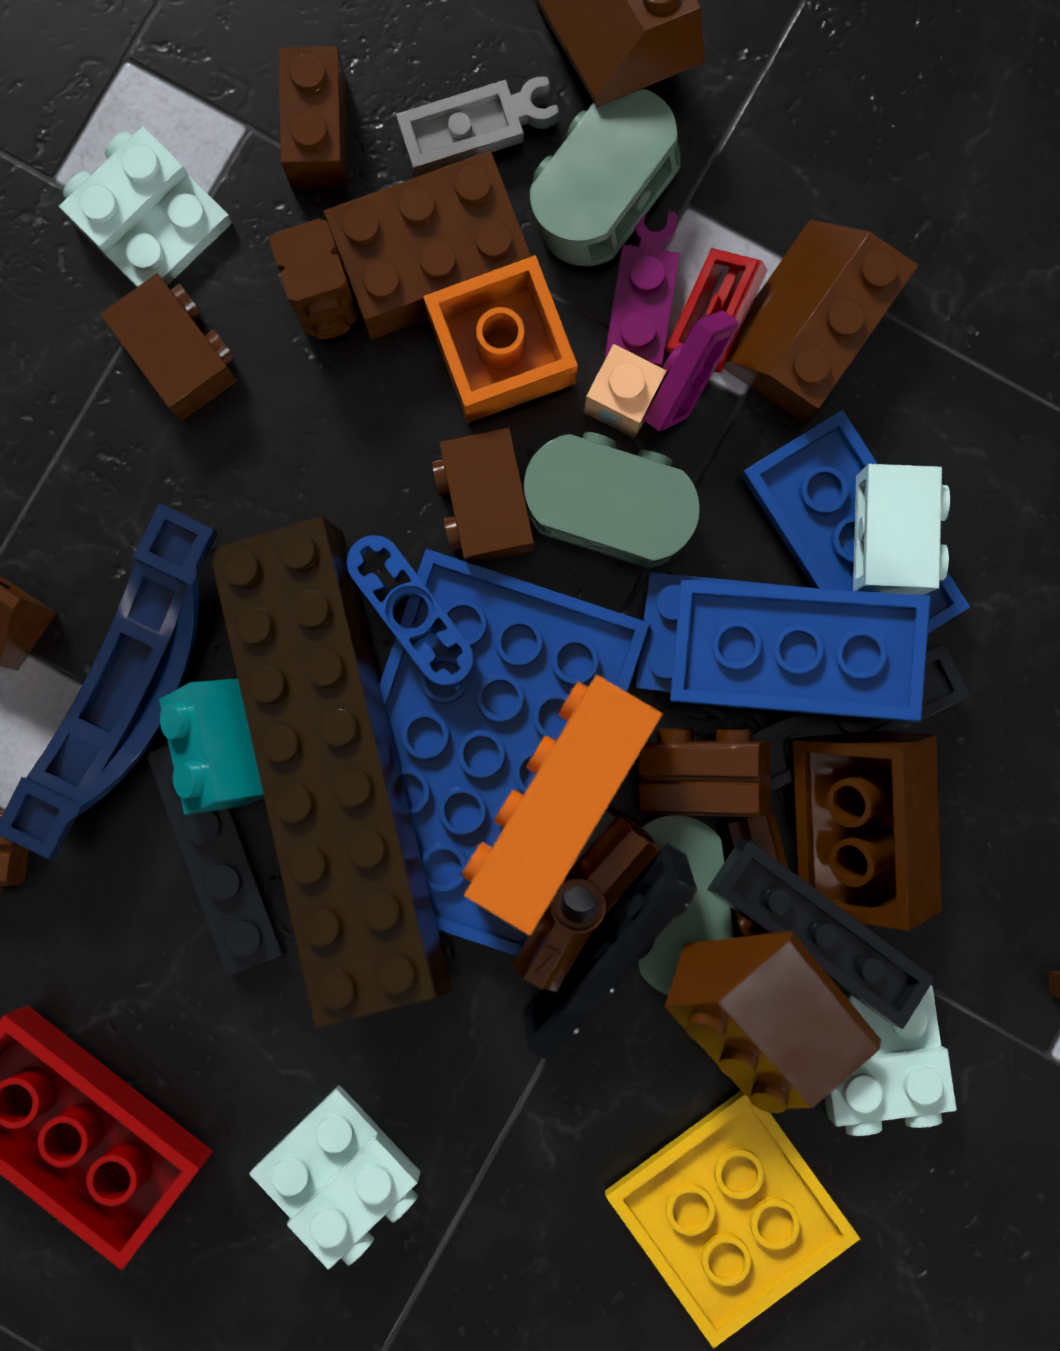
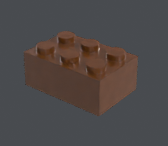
[324,150,531,340]

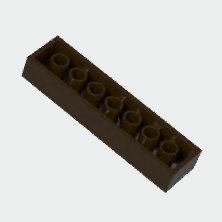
[209,516,453,1028]

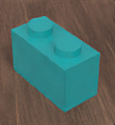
[159,679,264,815]

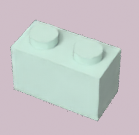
[853,464,950,596]

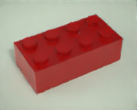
[0,1005,214,1270]

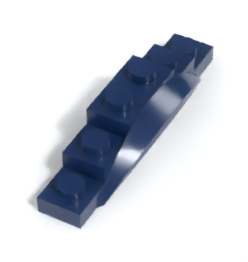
[0,503,218,859]

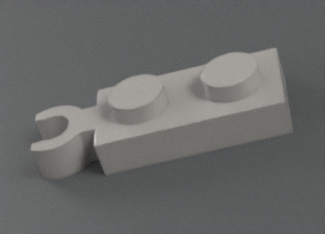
[396,76,559,176]

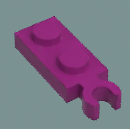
[604,211,680,368]

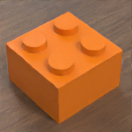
[423,255,578,424]

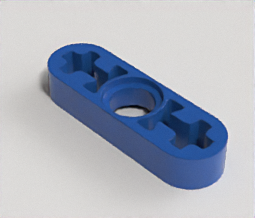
[347,535,474,687]

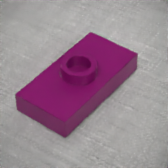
[643,310,739,431]

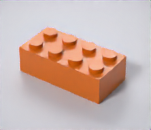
[461,674,662,936]

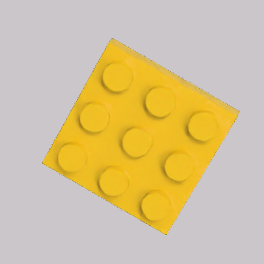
[605,1090,860,1349]

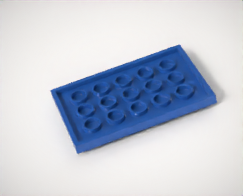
[379,549,650,956]

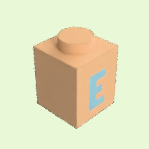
[584,344,666,439]

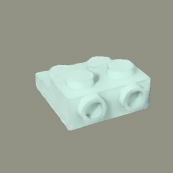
[59,126,233,287]
[824,985,957,1136]
[249,1085,421,1270]

